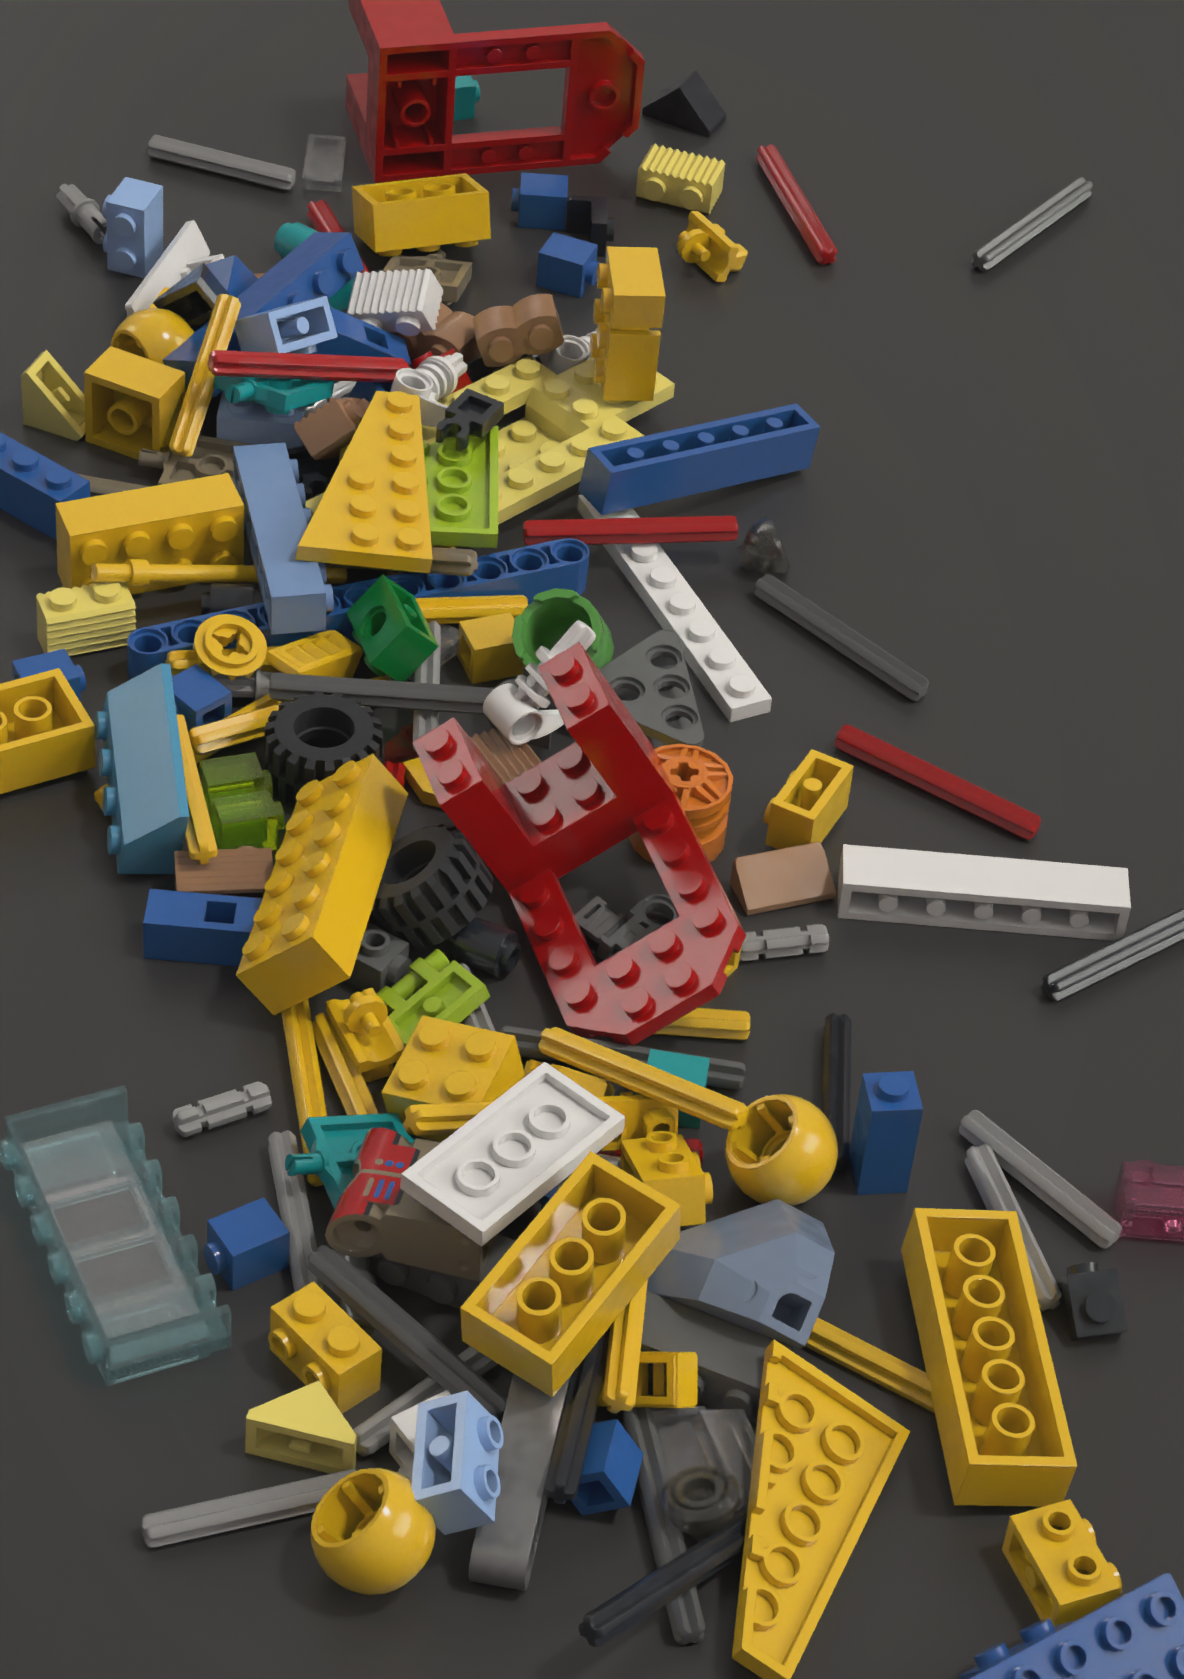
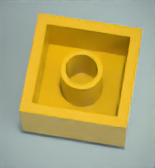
[84,346,185,460]
[381,1015,525,1142]

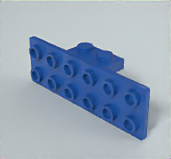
[959,1573,1184,1679]

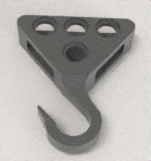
[488,630,705,750]

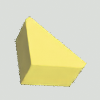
[21,350,85,441]
[245,1380,357,1474]

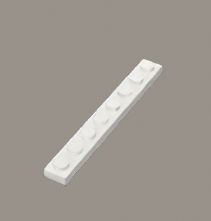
[577,495,772,722]

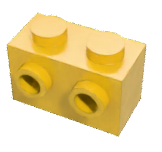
[763,749,854,849]
[621,1131,713,1226]
[268,1281,382,1414]
[1002,1499,1122,1626]

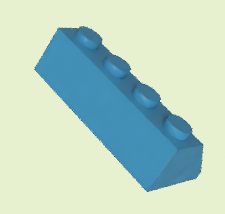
[94,663,189,874]

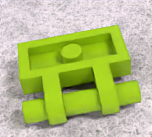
[376,949,491,1047]

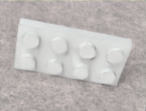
[400,1062,625,1247]

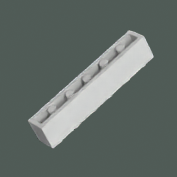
[838,844,1131,941]

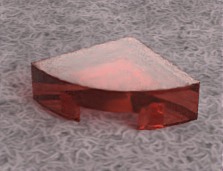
[384,723,419,764]

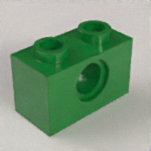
[346,574,439,682]

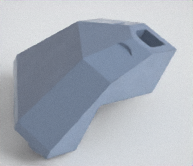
[647,1199,835,1351]

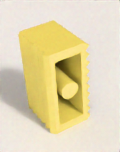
[635,143,725,214]
[36,582,136,656]

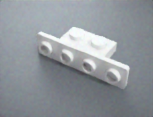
[125,220,224,316]

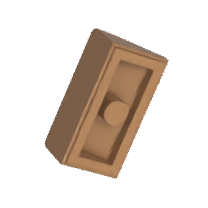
[730,842,836,915]

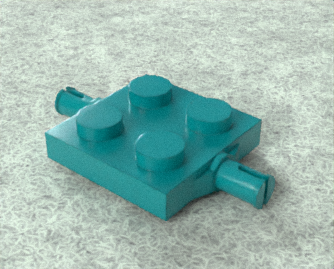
[214,376,335,415]
[285,1113,414,1209]

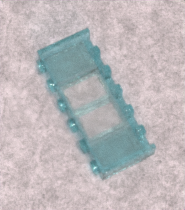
[0,1085,231,1386]

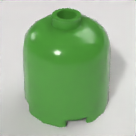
[512,588,614,670]

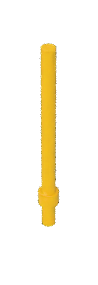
[91,559,347,587]

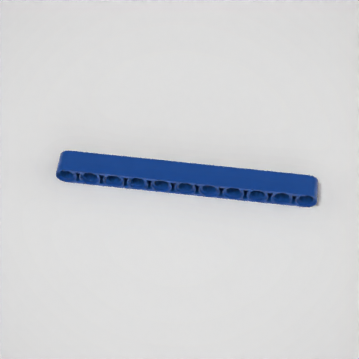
[127,538,590,680]

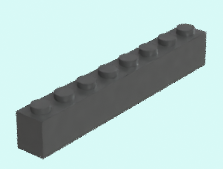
[370,1234,793,1424]

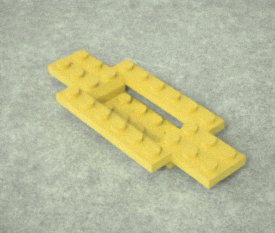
[306,355,675,547]

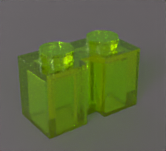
[200,752,285,851]

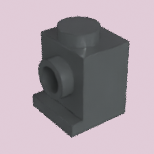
[345,920,411,993]

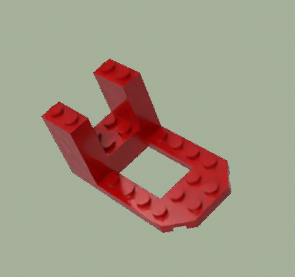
[345,0,645,183]
[413,642,746,1046]

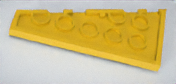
[295,391,433,573]
[732,1339,910,1679]

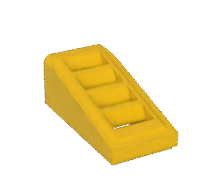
[265,630,363,678]
[599,1351,698,1408]

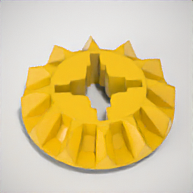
[193,614,267,682]

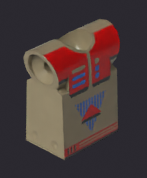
[325,1127,498,1282]

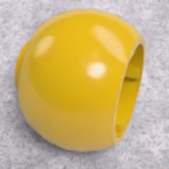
[111,308,195,364]
[725,1094,838,1206]
[310,1468,436,1595]

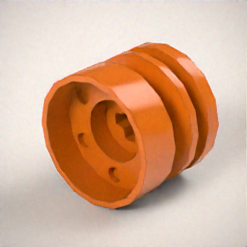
[628,744,733,864]

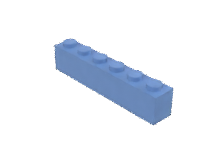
[233,442,334,635]

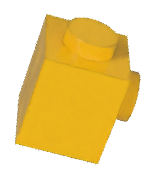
[457,612,524,684]

